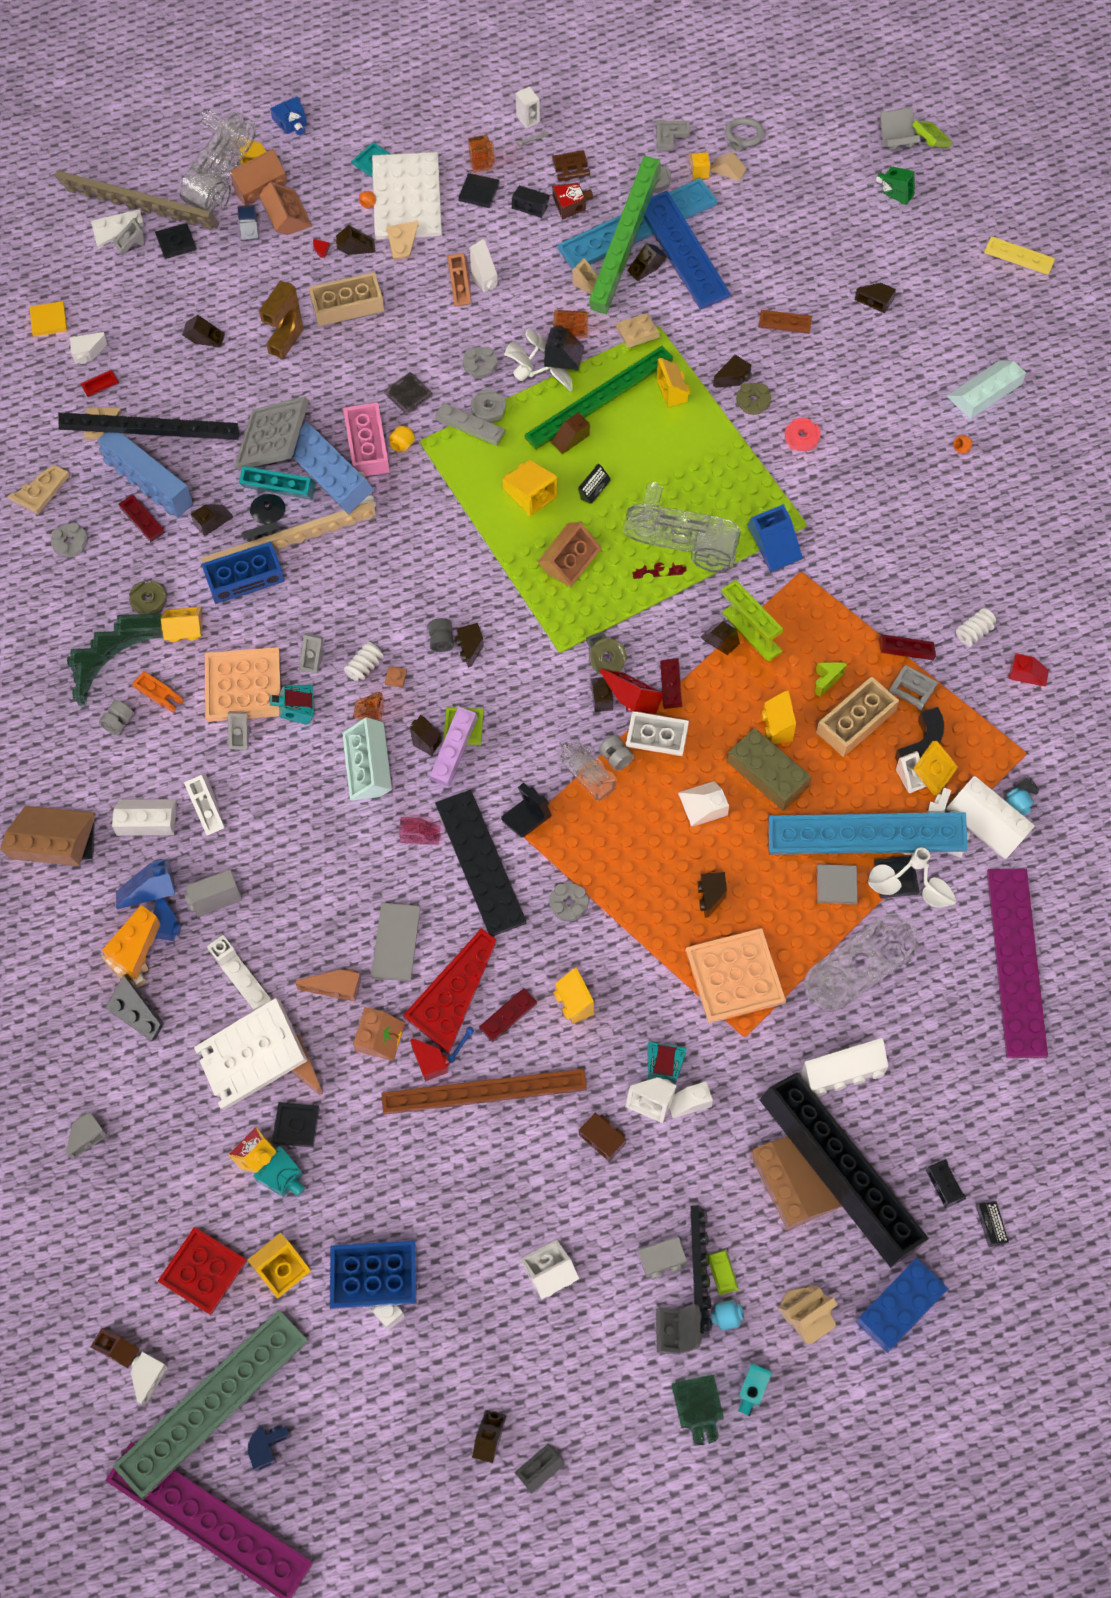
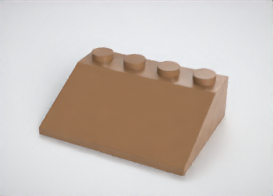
[0,806,96,866]
[751,1137,842,1231]

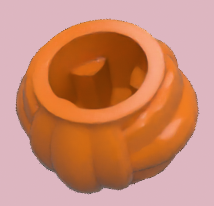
[358,191,376,209]
[953,435,973,454]

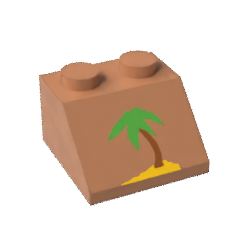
[353,1007,405,1061]

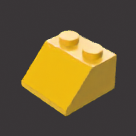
[657,358,690,407]
[161,606,203,642]
[761,691,796,744]
[553,967,594,1024]
[247,1233,311,1299]

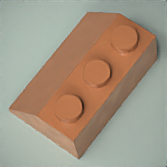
[230,149,287,205]
[259,181,313,235]
[537,522,601,587]

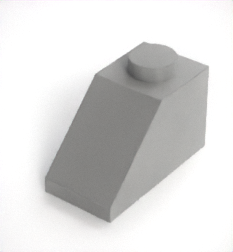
[66,1112,107,1160]

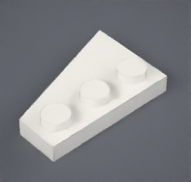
[91,209,144,249]

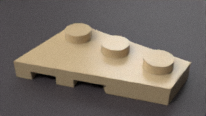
[8,465,70,515]

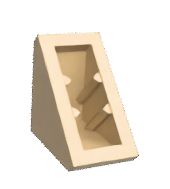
[710,152,746,181]
[573,258,598,294]

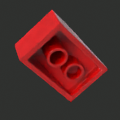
[600,668,664,714]

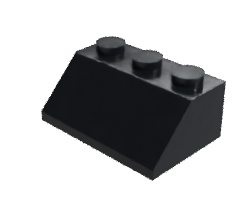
[544,326,584,370]

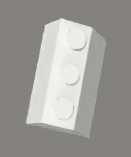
[626,711,689,756]
[112,799,177,836]

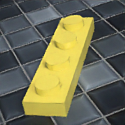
[985,236,1055,275]

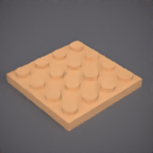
[205,647,281,722]
[685,928,786,1024]

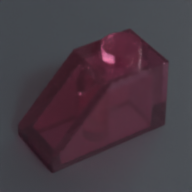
[399,817,441,845]

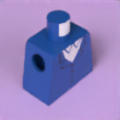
[270,96,307,135]

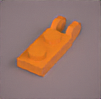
[132,671,184,713]

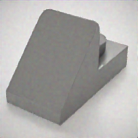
[113,218,144,254]
[299,633,325,674]
[227,711,251,750]

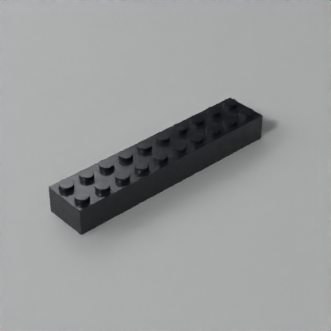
[759,1072,929,1268]

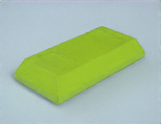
[708,1249,739,1296]

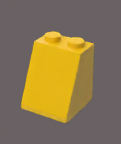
[502,460,558,516]

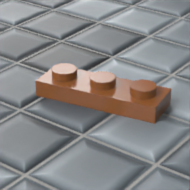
[759,310,812,334]

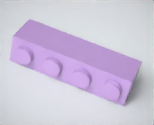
[430,706,478,787]

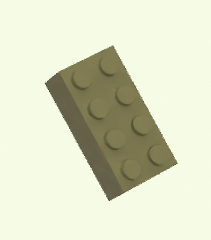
[727,728,811,811]

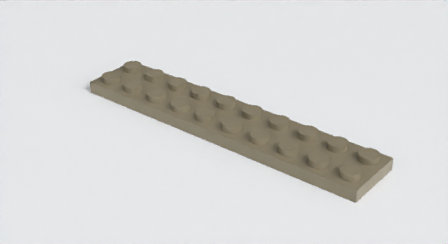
[55,170,219,230]

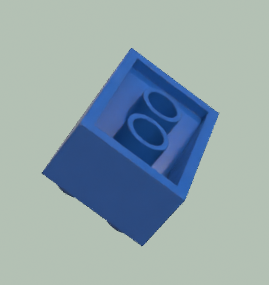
[116,859,175,910]

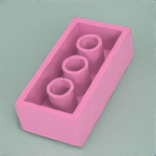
[343,403,390,476]

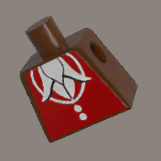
[552,183,593,220]

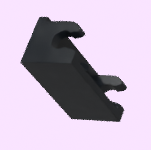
[511,185,550,218]
[926,1159,966,1209]

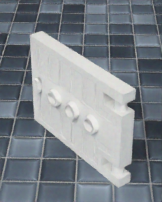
[194,998,308,1110]

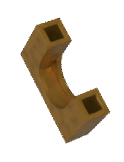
[259,280,304,359]

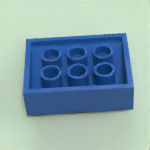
[330,1241,418,1309]

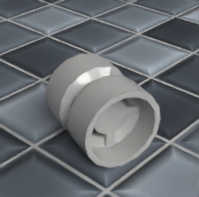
[99,700,134,736]
[599,735,634,771]

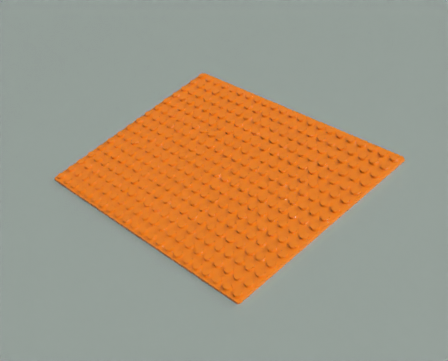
[523,572,1026,1037]

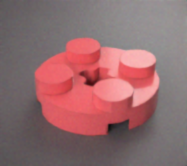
[785,418,821,451]

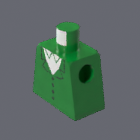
[876,167,915,205]

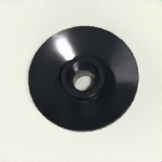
[250,494,285,524]

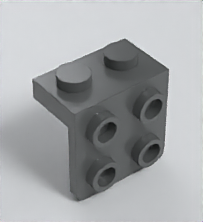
[656,1304,702,1354]

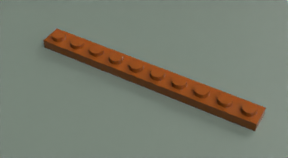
[381,1069,587,1115]

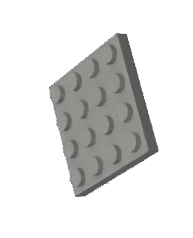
[234,396,309,471]

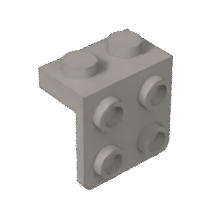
[880,108,920,150]

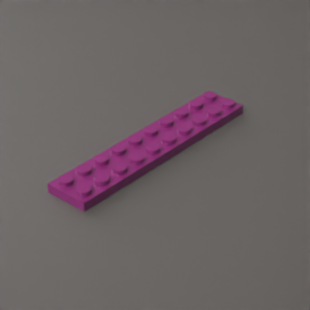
[987,869,1048,1058]
[105,1442,313,1598]

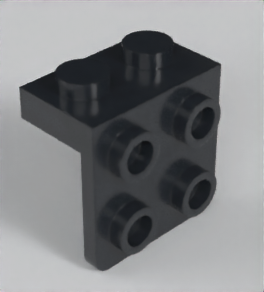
[501,783,552,838]

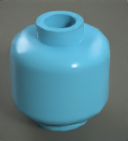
[1005,788,1034,816]
[711,1300,744,1331]

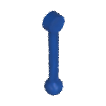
[447,1027,474,1063]

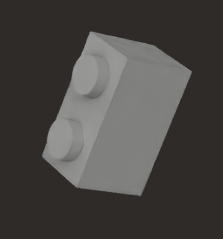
[638,1237,687,1280]

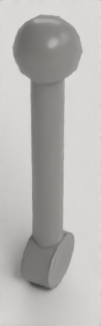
[517,131,549,147]

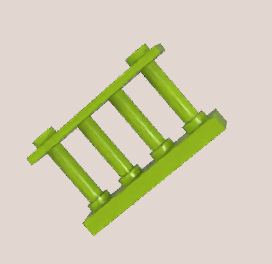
[721,580,783,662]

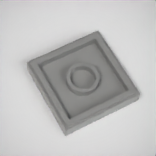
[817,864,857,905]

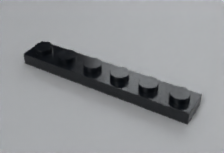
[690,1205,712,1338]

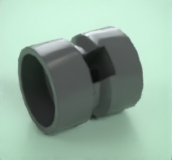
[428,618,454,652]

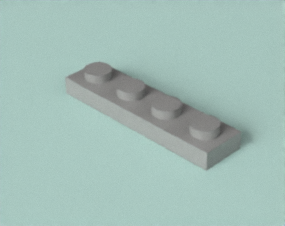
[435,403,505,446]

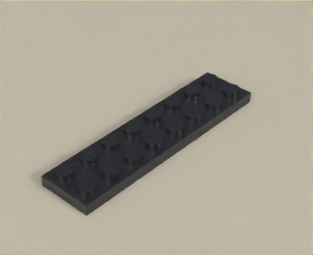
[435,790,527,937]

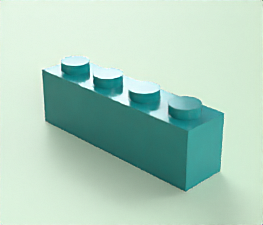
[239,466,316,500]

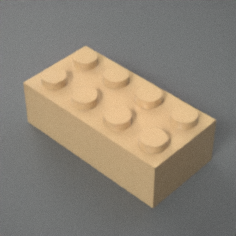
[308,272,384,326]
[816,676,899,757]

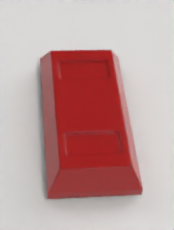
[80,369,119,397]

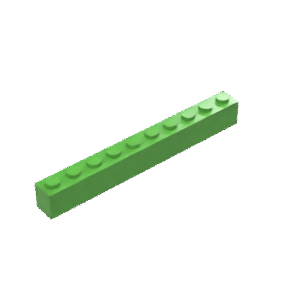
[589,156,661,315]

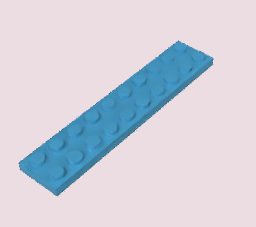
[557,178,718,270]
[769,812,968,855]

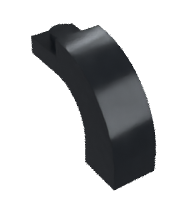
[895,707,944,763]

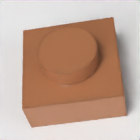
[385,666,407,688]

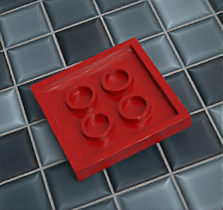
[158,1227,247,1316]

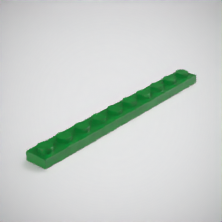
[525,346,673,450]

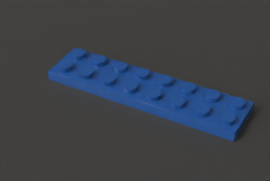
[644,191,731,310]

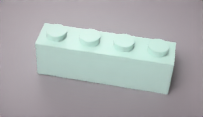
[947,361,1026,419]
[342,717,392,801]

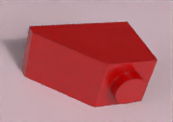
[1009,653,1049,687]
[410,1038,450,1081]

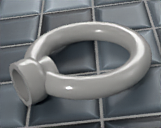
[725,118,764,152]

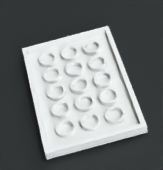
[372,152,442,239]

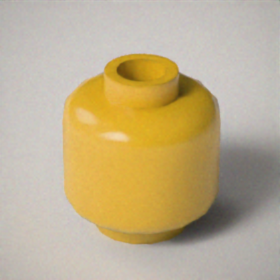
[389,426,415,452]

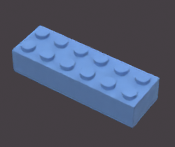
[292,421,374,515]
[98,432,193,518]

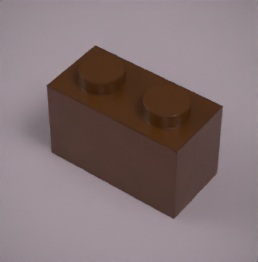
[579,1112,626,1162]

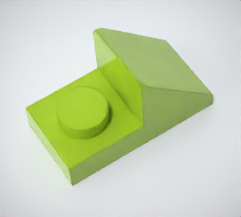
[815,662,847,697]

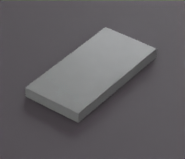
[371,903,421,982]

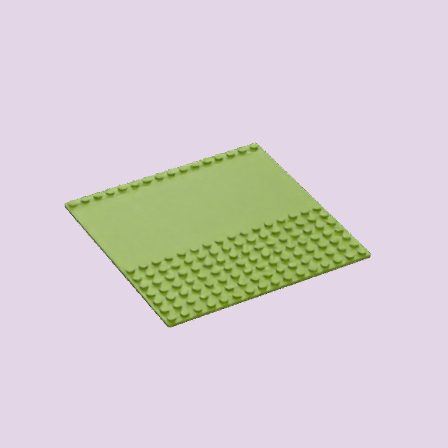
[420,326,807,653]

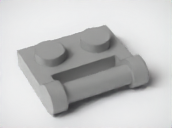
[889,665,938,711]

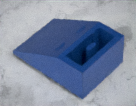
[747,504,803,572]

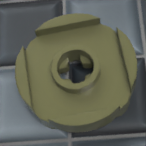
[736,383,771,415]
[129,581,167,617]
[589,638,627,675]

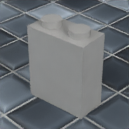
[184,869,242,917]

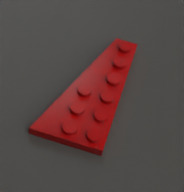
[403,928,497,1054]

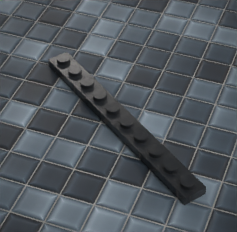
[58,412,239,440]

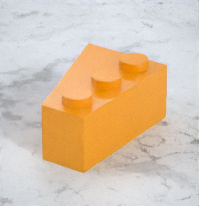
[102,905,161,981]

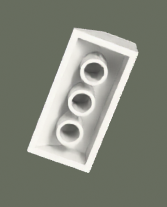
[945,776,1035,860]
[801,1038,888,1097]

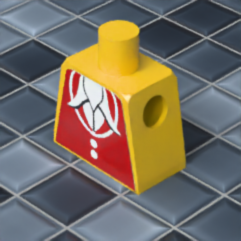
[228,1127,276,1173]

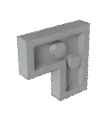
[657,121,690,151]

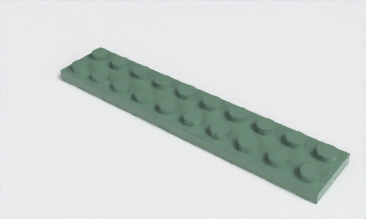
[113,1310,308,1500]

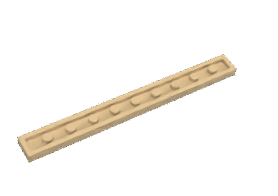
[201,501,376,563]

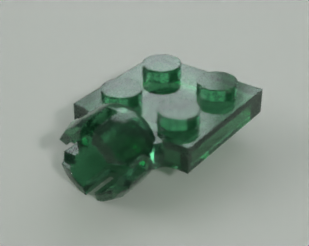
[671,1374,724,1445]

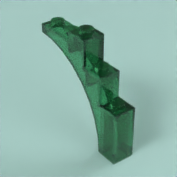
[67,613,163,706]

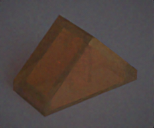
[353,692,384,721]

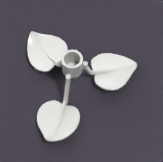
[504,328,573,392]
[868,848,957,908]

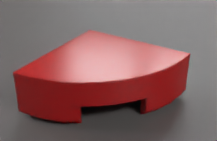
[313,239,330,259]

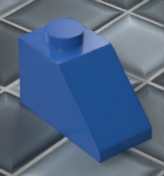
[153,898,181,941]

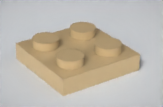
[615,313,660,348]

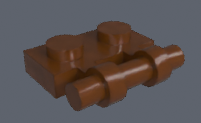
[552,150,590,182]

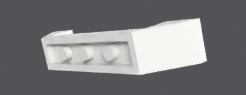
[207,935,292,1025]

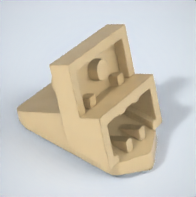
[777,1285,837,1344]

